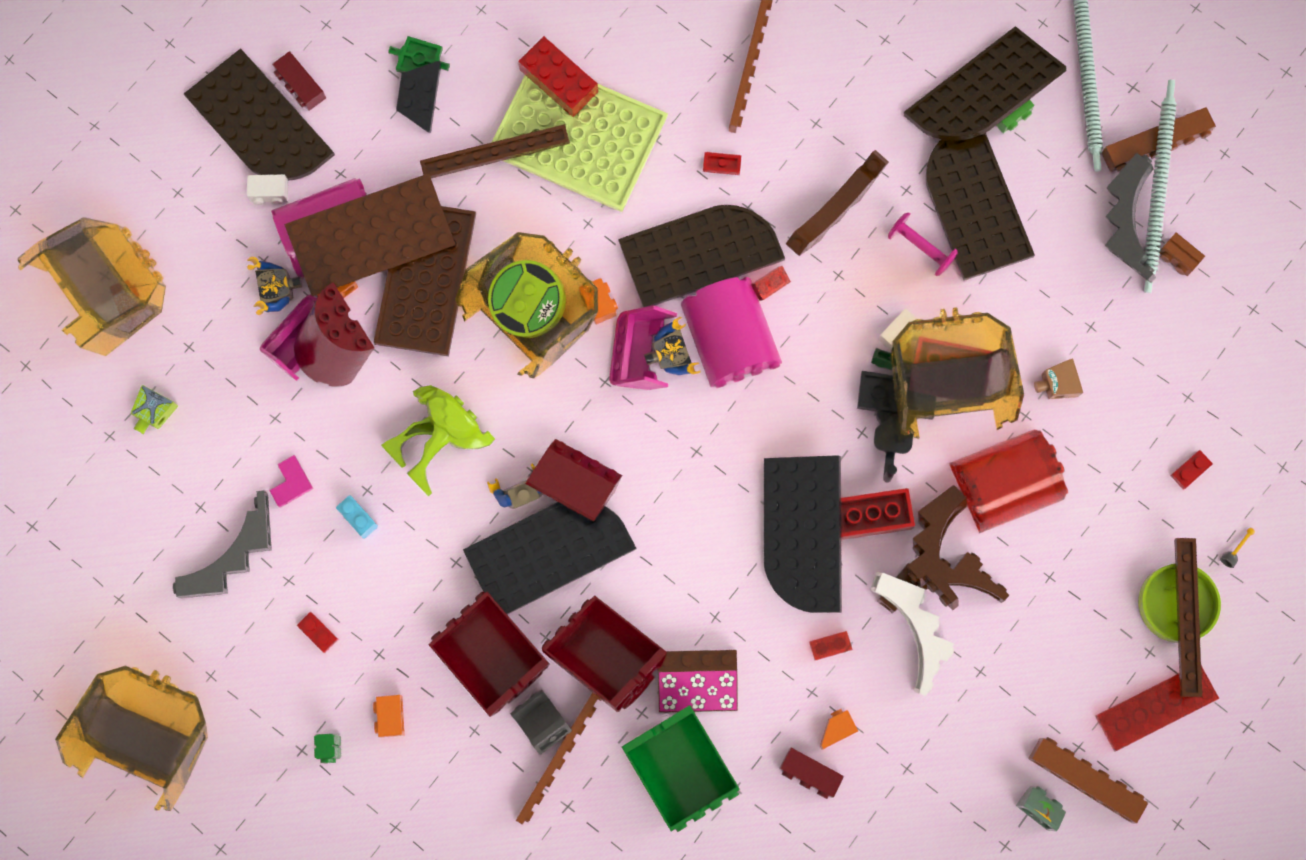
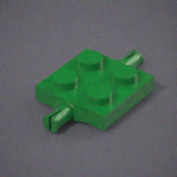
[388,36,450,73]

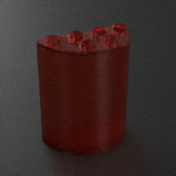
[949,429,1068,534]

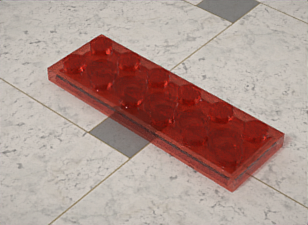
[1095,665,1220,752]

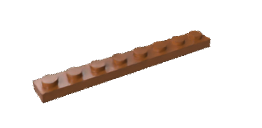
[729,0,773,133]
[516,693,602,825]

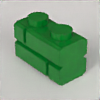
[314,734,342,764]

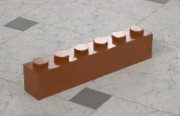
[1101,107,1216,173]
[1028,737,1148,824]

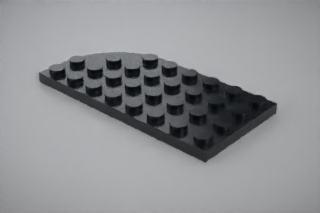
[764,455,842,613]
[463,502,637,615]

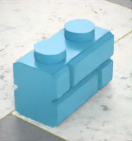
[336,495,378,539]

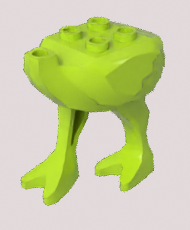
[381,385,495,496]

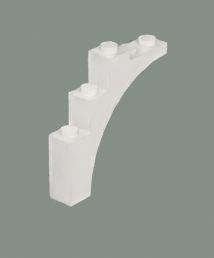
[870,571,954,696]

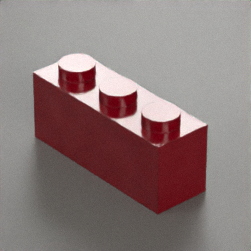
[272,51,326,111]
[779,747,844,799]

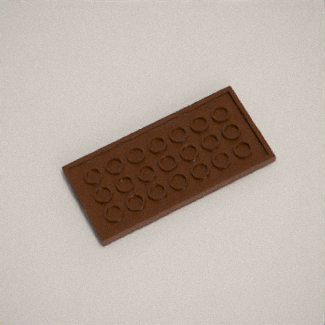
[284,173,455,296]
[373,206,476,357]

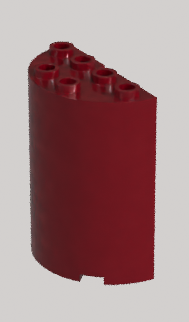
[294,282,375,387]
[428,591,550,717]
[542,595,667,712]

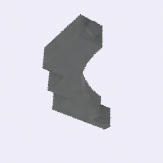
[1105,153,1156,283]
[173,490,272,599]

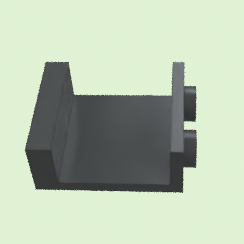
[510,690,572,755]

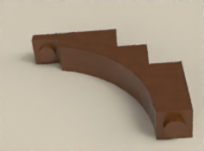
[786,150,889,256]

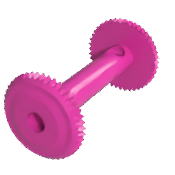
[888,212,958,276]

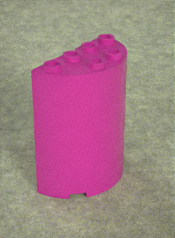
[271,178,366,278]
[681,277,782,388]

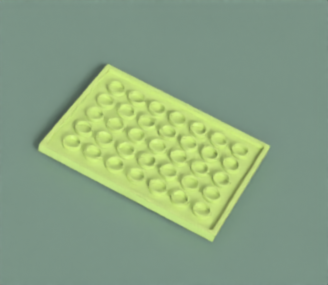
[492,75,668,212]

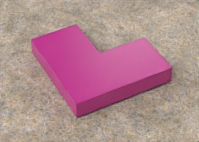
[269,455,314,508]

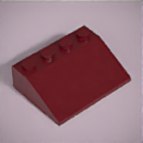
[525,439,623,521]

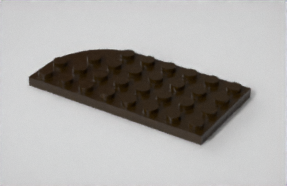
[904,26,1067,141]
[184,48,335,181]
[925,133,1035,281]
[618,205,785,307]

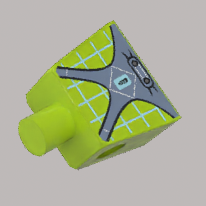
[131,385,178,434]

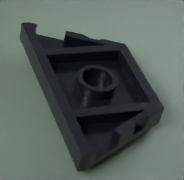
[396,61,442,133]

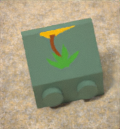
[1016,786,1066,832]

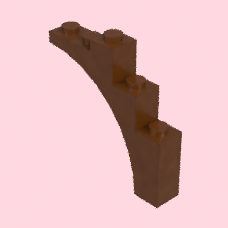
[907,485,967,611]
[877,552,1009,613]

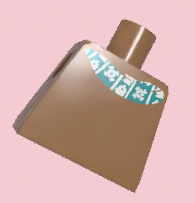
[1034,358,1084,399]

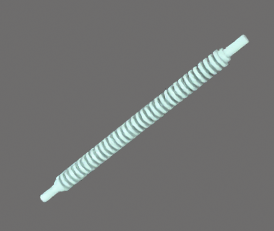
[1073,0,1103,172]
[1143,79,1177,293]

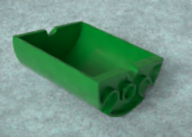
[622,705,740,833]

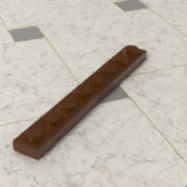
[420,124,570,179]
[1174,538,1202,697]

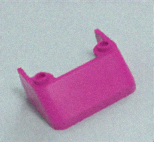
[259,295,317,381]
[609,305,677,390]

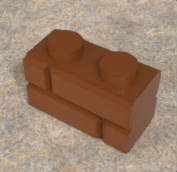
[1159,232,1205,276]

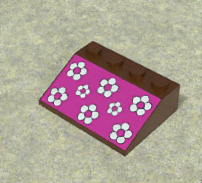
[658,650,738,713]

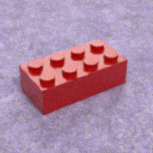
[518,36,598,117]
[841,488,915,540]

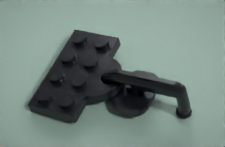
[857,371,936,483]

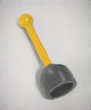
[1220,528,1255,568]

